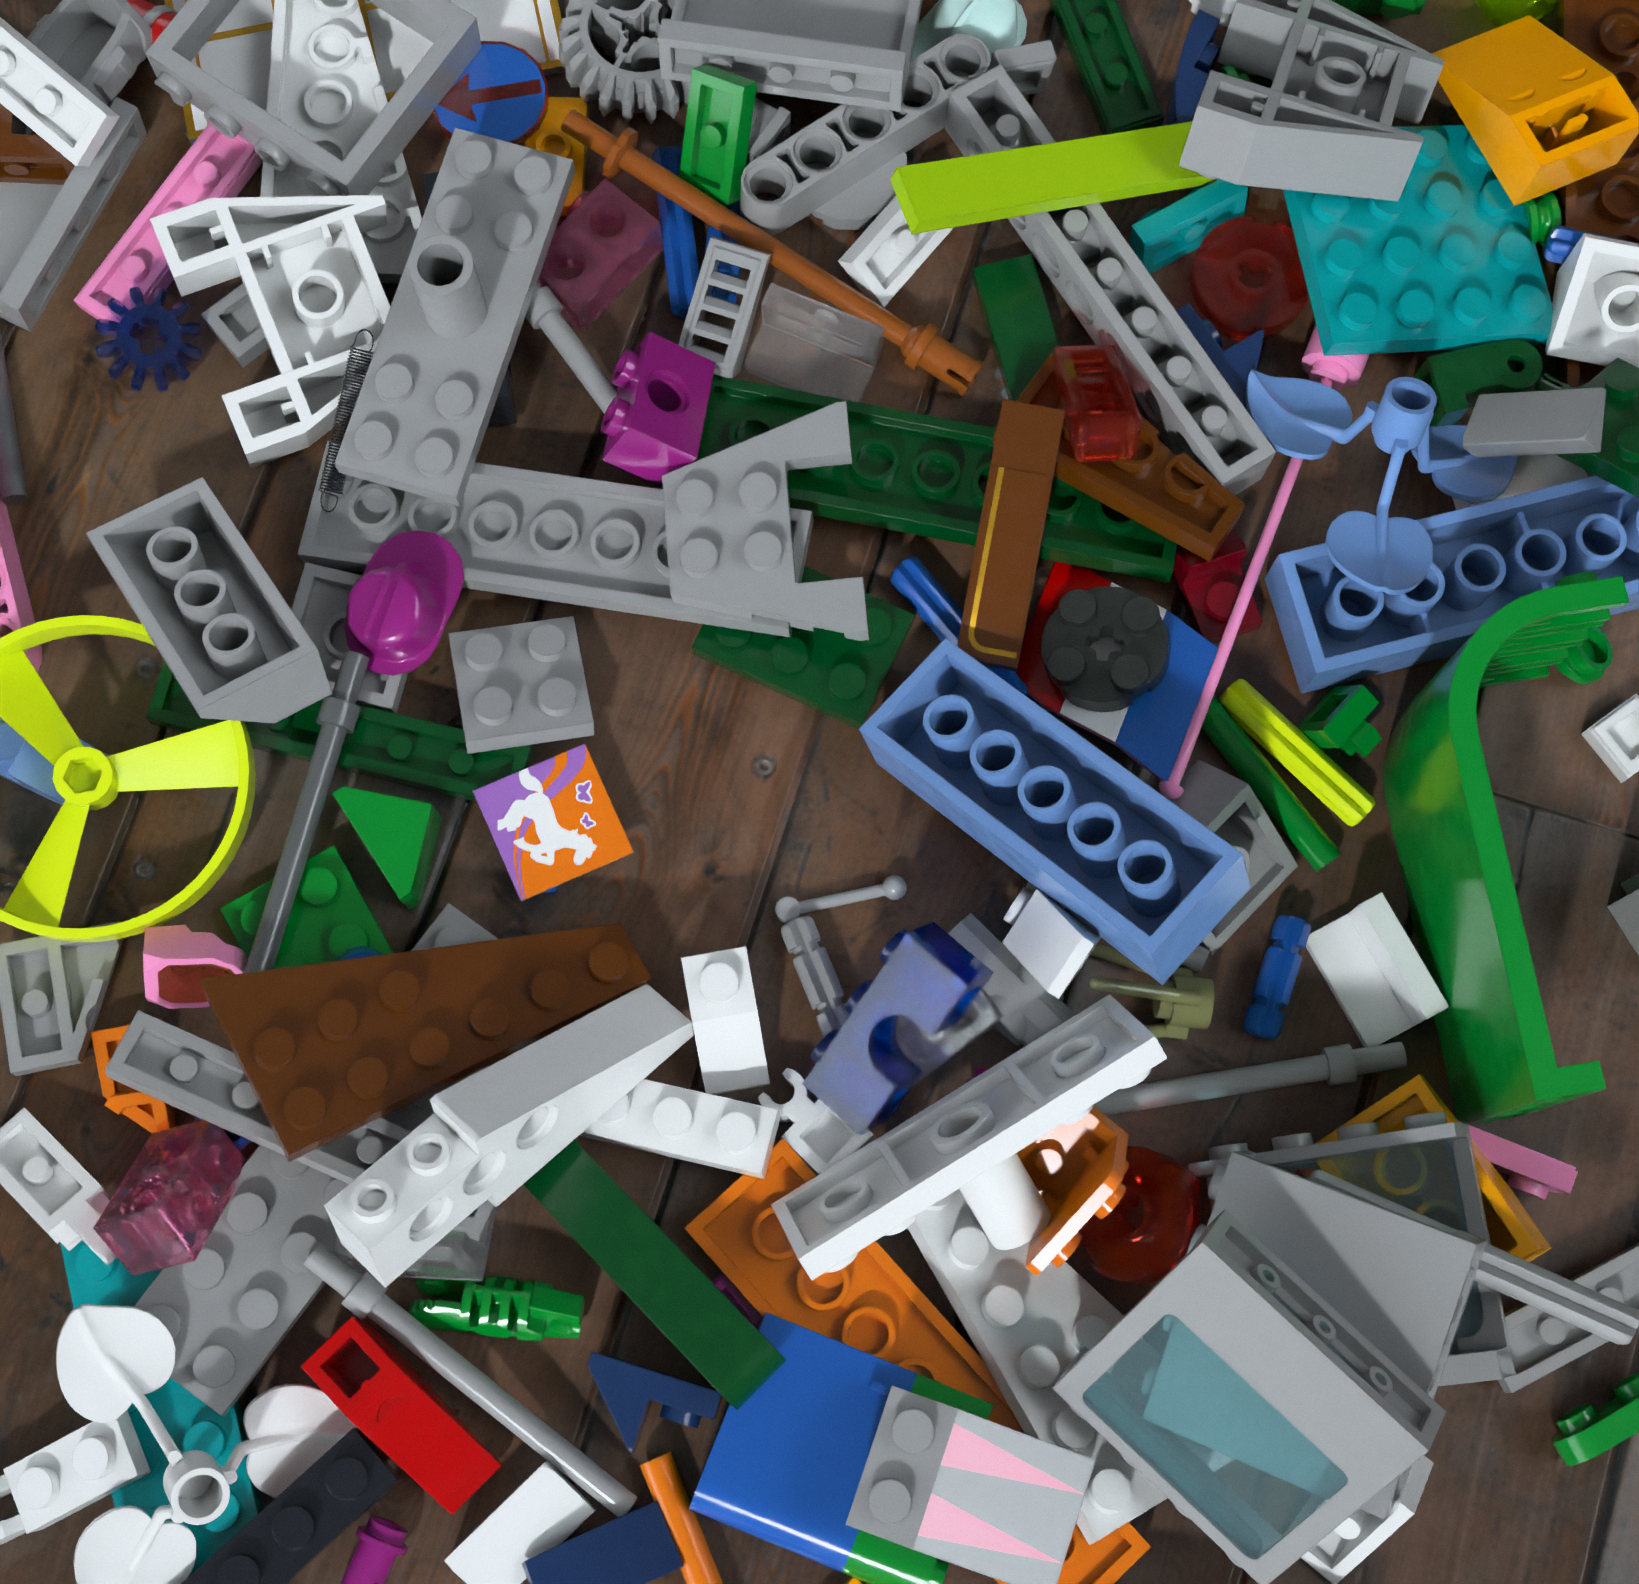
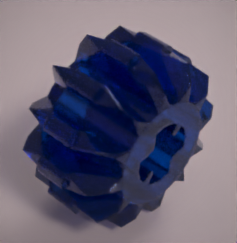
[95,287,202,393]

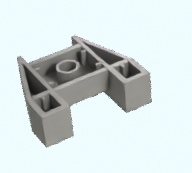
[1179,0,1445,201]

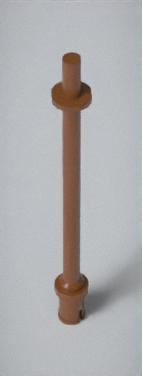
[561,109,984,397]

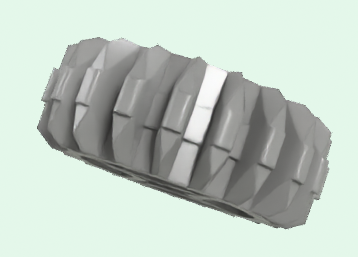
[559,0,690,125]

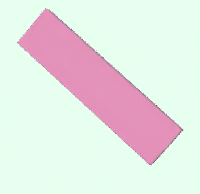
[74,124,263,339]

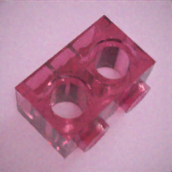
[537,178,663,333]
[93,1120,247,1276]

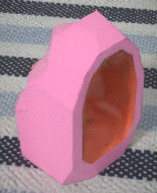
[143,925,248,1009]

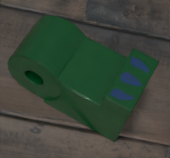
[1413,339,1543,427]

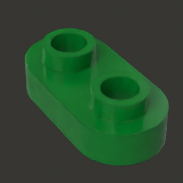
[1551,1371,1639,1466]

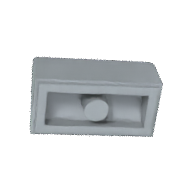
[1462,387,1606,458]

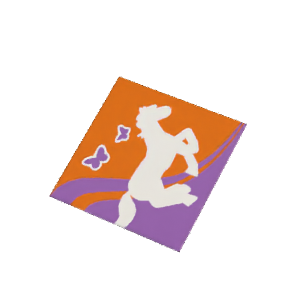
[473,744,634,901]

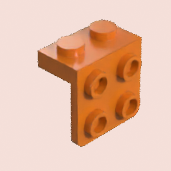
[1017,1106,1129,1276]

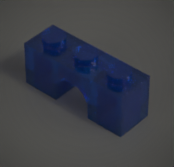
[802,922,994,1136]

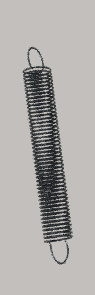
[319,329,374,512]

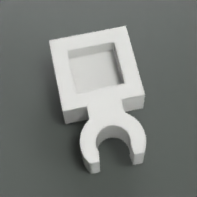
[758,1068,876,1175]

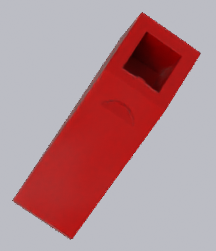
[300,1317,503,1515]

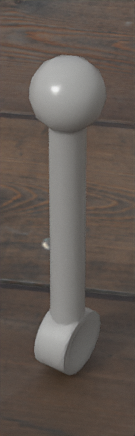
[775,875,907,924]

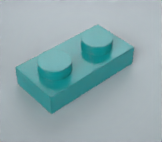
[1130,179,1248,274]

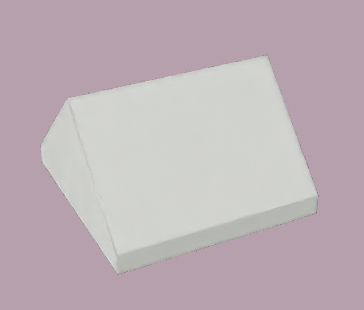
[1545,233,1639,368]

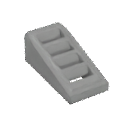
[678,237,771,378]

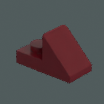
[1172,530,1263,644]

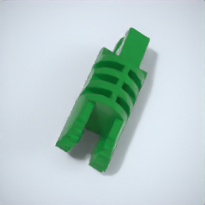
[408,1267,585,1341]

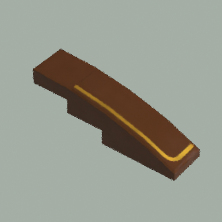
[957,399,1065,671]

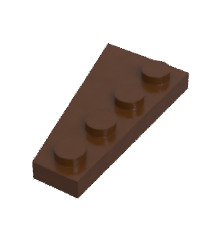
[992,345,1245,562]

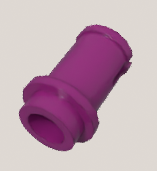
[340,1515,408,1584]

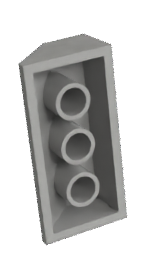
[86,477,332,724]

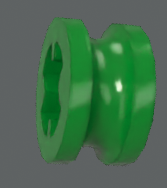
[1520,192,1562,247]

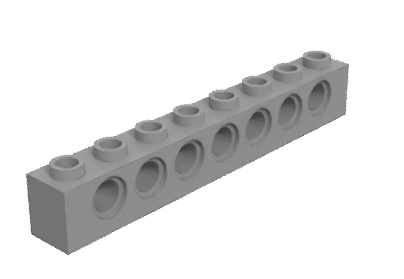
[945,64,1276,495]

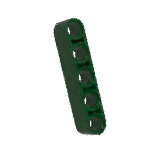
[523,1140,787,1410]

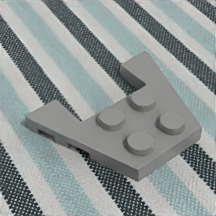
[662,401,869,641]

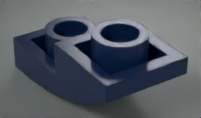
[1167,9,1221,125]
[522,1501,683,1584]

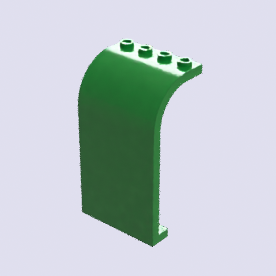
[1383,572,1629,1125]

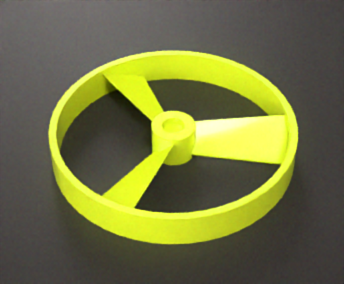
[0,615,256,942]

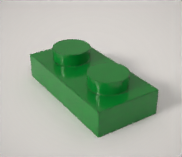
[679,63,757,205]

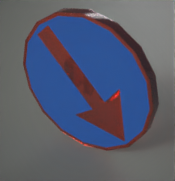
[433,41,549,145]

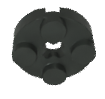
[1041,586,1170,712]

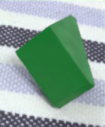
[332,786,442,911]

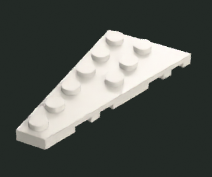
[260,0,422,284]

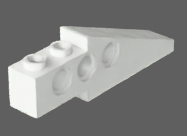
[324,983,694,1288]

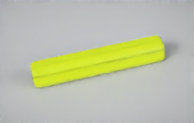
[1219,678,1376,827]

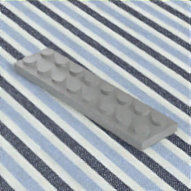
[298,441,814,637]
[134,903,498,1416]

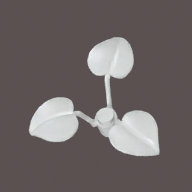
[56,1304,369,1584]

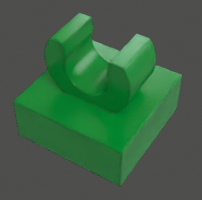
[1297,685,1382,757]

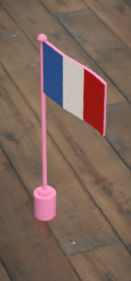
[1015,325,1370,799]

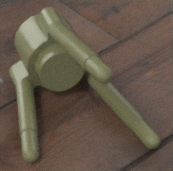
[1089,943,1215,1040]

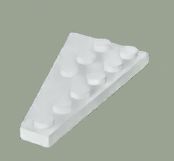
[908,1189,1236,1545]

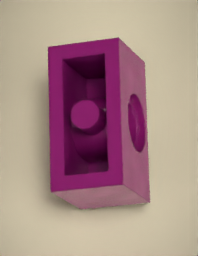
[601,332,716,487]

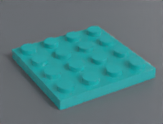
[1283,125,1553,356]

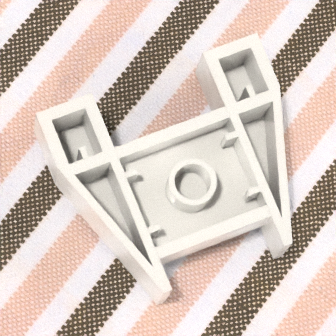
[150,195,390,468]

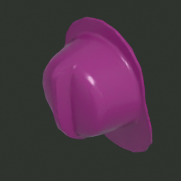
[344,530,464,676]

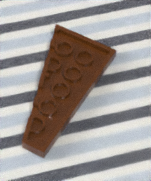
[200,923,652,1162]

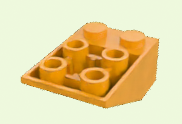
[1431,15,1639,206]

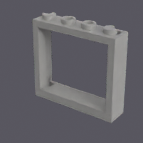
[145,0,482,196]

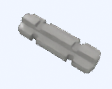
[781,916,857,1041]

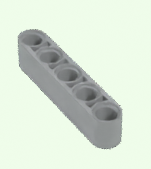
[740,34,990,236]

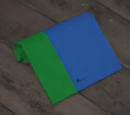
[689,1312,993,1584]

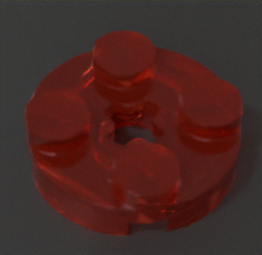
[1189,216,1309,341]
[1078,1146,1200,1284]

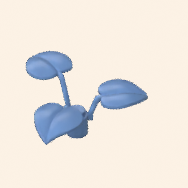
[1246,369,1519,595]

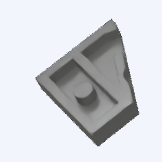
[0,921,124,1076]

